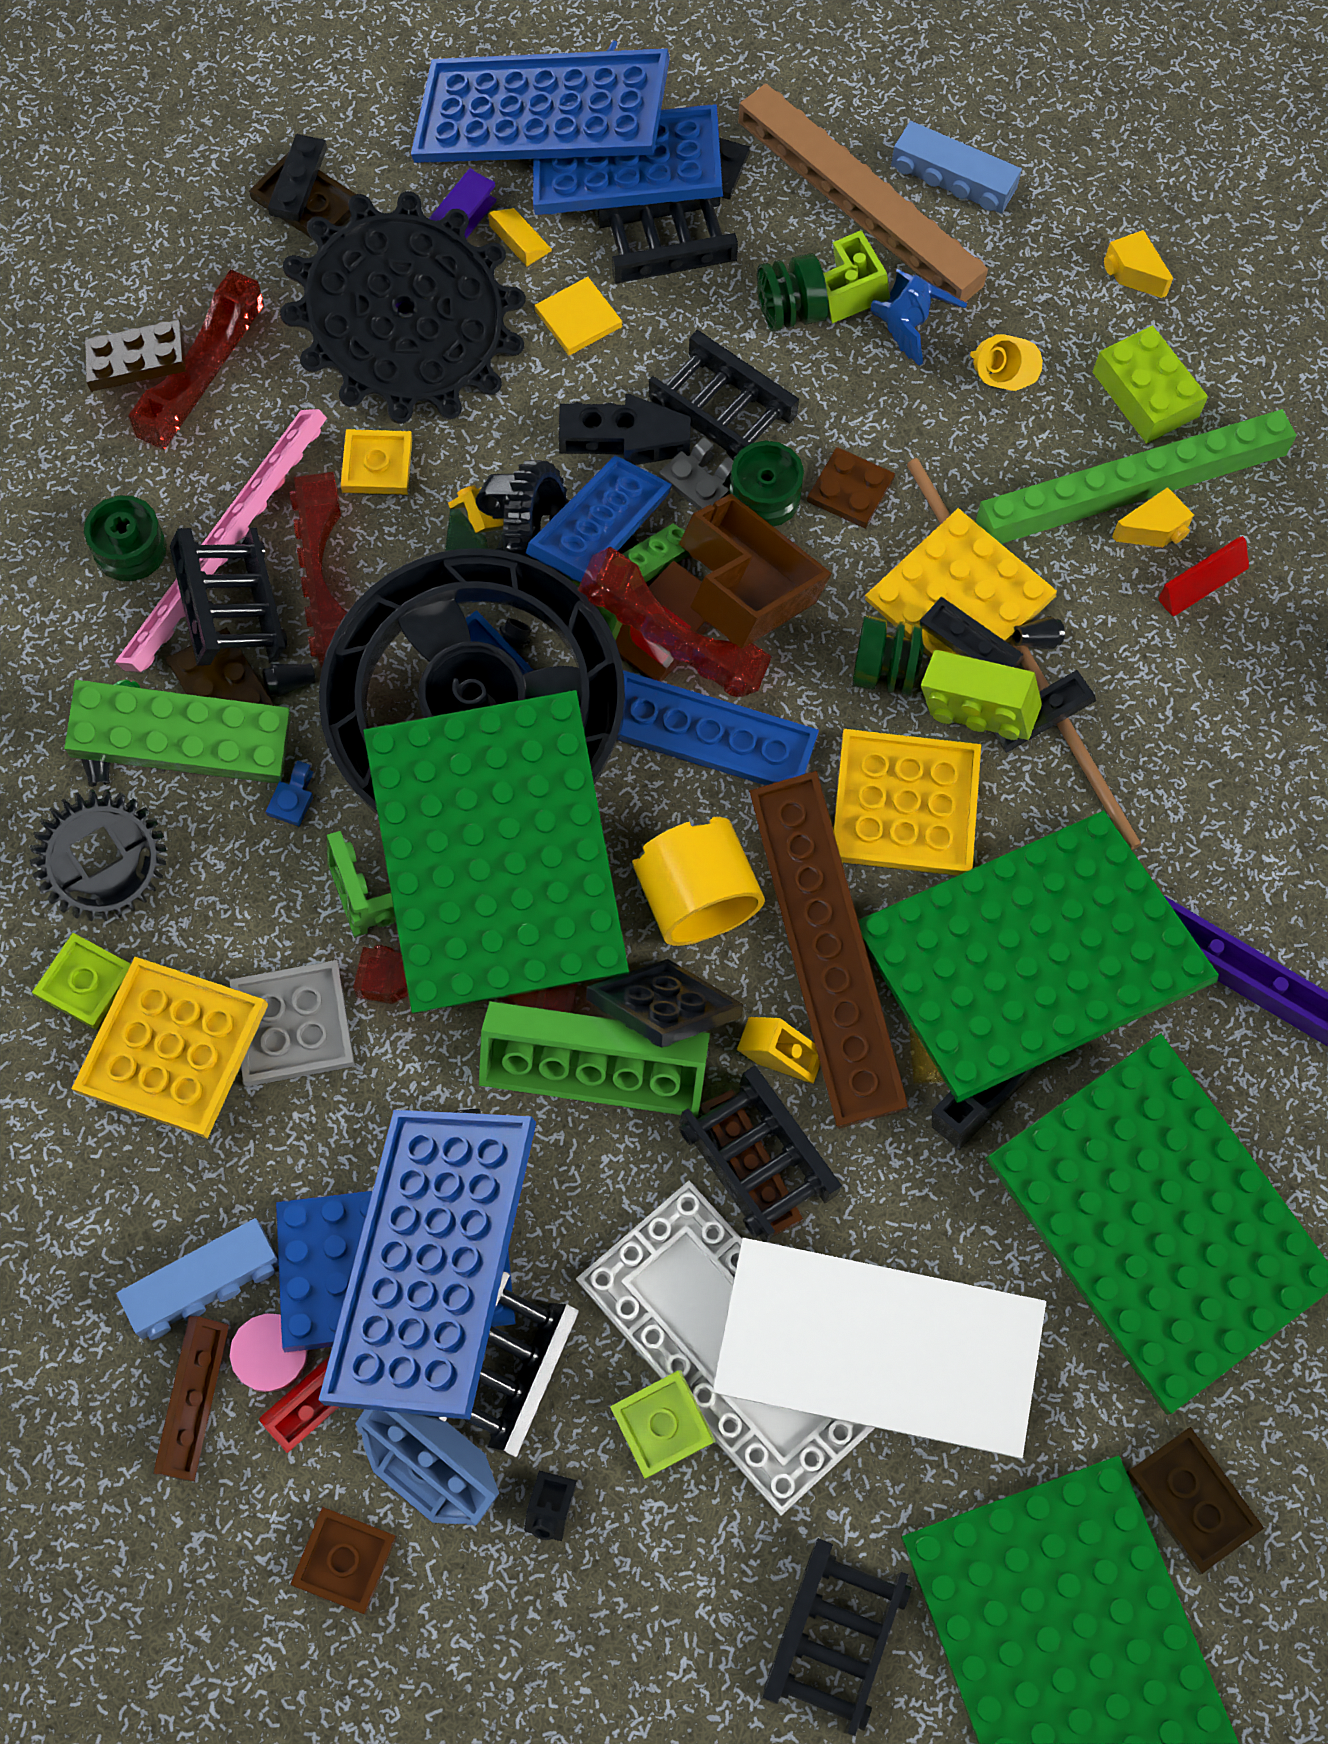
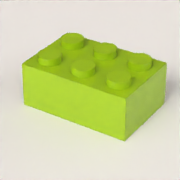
[1092,325,1208,444]
[921,649,1042,740]

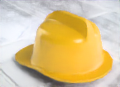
[970,334,1043,391]

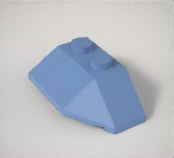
[355,1409,499,1526]

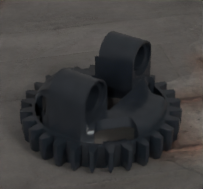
[476,460,570,573]
[29,789,167,921]

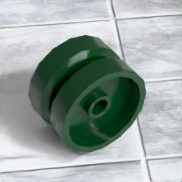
[729,440,804,527]
[83,495,167,581]

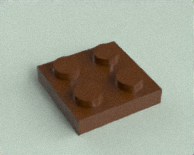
[807,447,895,529]
[290,1507,397,1615]

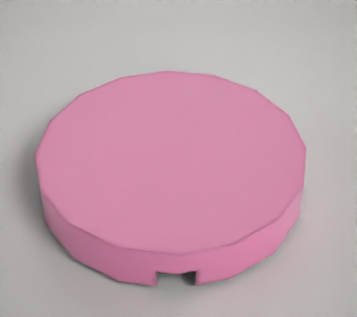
[229,1313,308,1392]

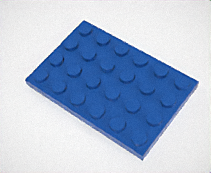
[533,104,723,215]
[276,1191,516,1353]

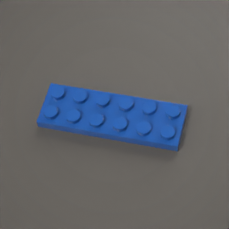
[526,455,672,585]
[618,670,819,785]

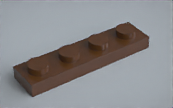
[699,1089,803,1237]
[153,1316,229,1482]

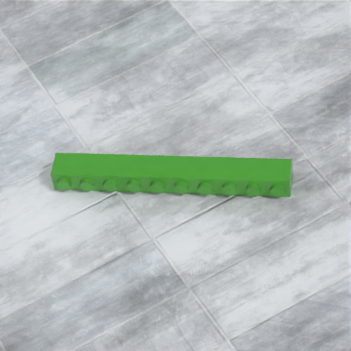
[976,409,1297,544]

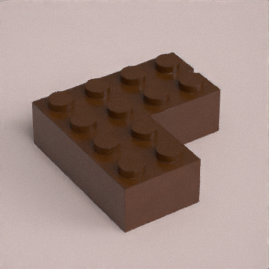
[679,494,832,649]

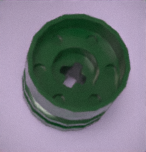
[757,253,828,332]
[852,616,924,696]

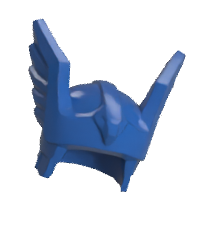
[870,269,967,366]

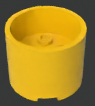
[632,817,765,946]

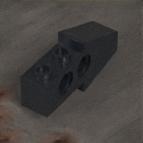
[559,394,690,465]

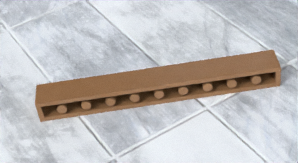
[738,83,988,308]

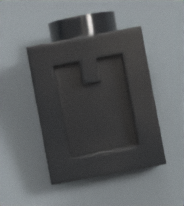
[524,1470,577,1541]

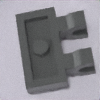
[659,437,733,510]

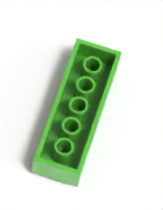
[64,680,291,783]
[479,1002,710,1118]

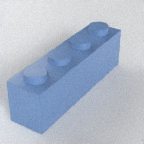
[891,121,1022,214]
[116,1218,279,1340]

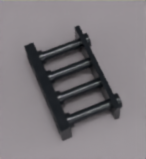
[598,197,738,284]
[649,329,799,460]
[169,528,287,666]
[679,1065,842,1243]
[423,1271,579,1457]
[761,1538,912,1736]

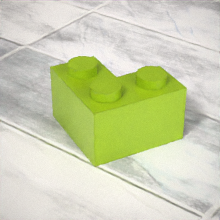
[823,230,890,324]

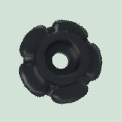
[499,618,532,648]

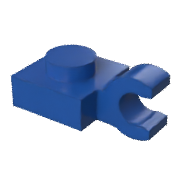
[266,761,314,827]

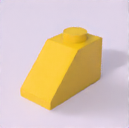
[1104,230,1173,298]
[1112,487,1194,548]
[737,1017,820,1084]

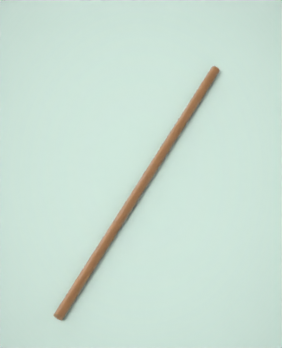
[907,458,1141,849]

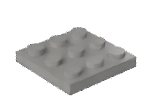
[229,960,355,1087]

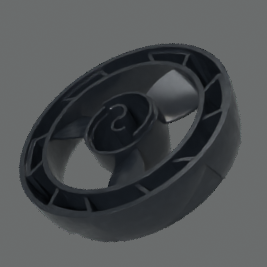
[319,548,625,815]

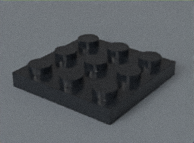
[586,959,743,1048]

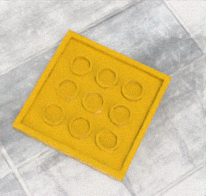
[865,508,1057,658]
[833,729,981,876]
[71,957,268,1139]

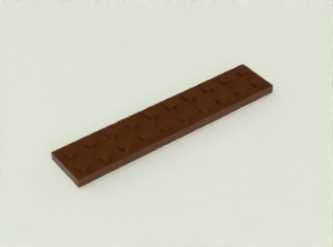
[749,771,910,1129]

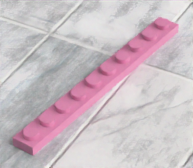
[115,409,327,672]

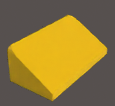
[488,208,552,267]

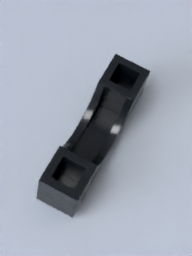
[932,1064,1041,1150]

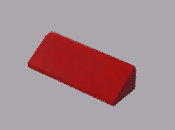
[1158,536,1249,617]
[259,1356,339,1453]

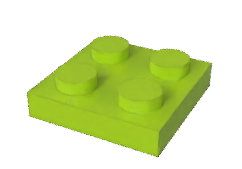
[32,933,131,1030]
[610,1370,716,1479]

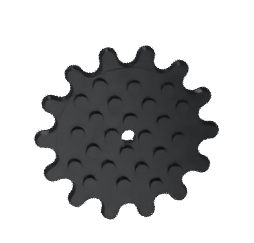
[280,191,526,424]

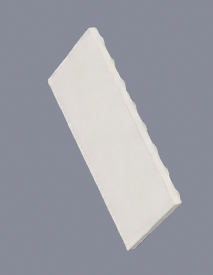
[576,1181,875,1516]
[712,1238,1046,1458]

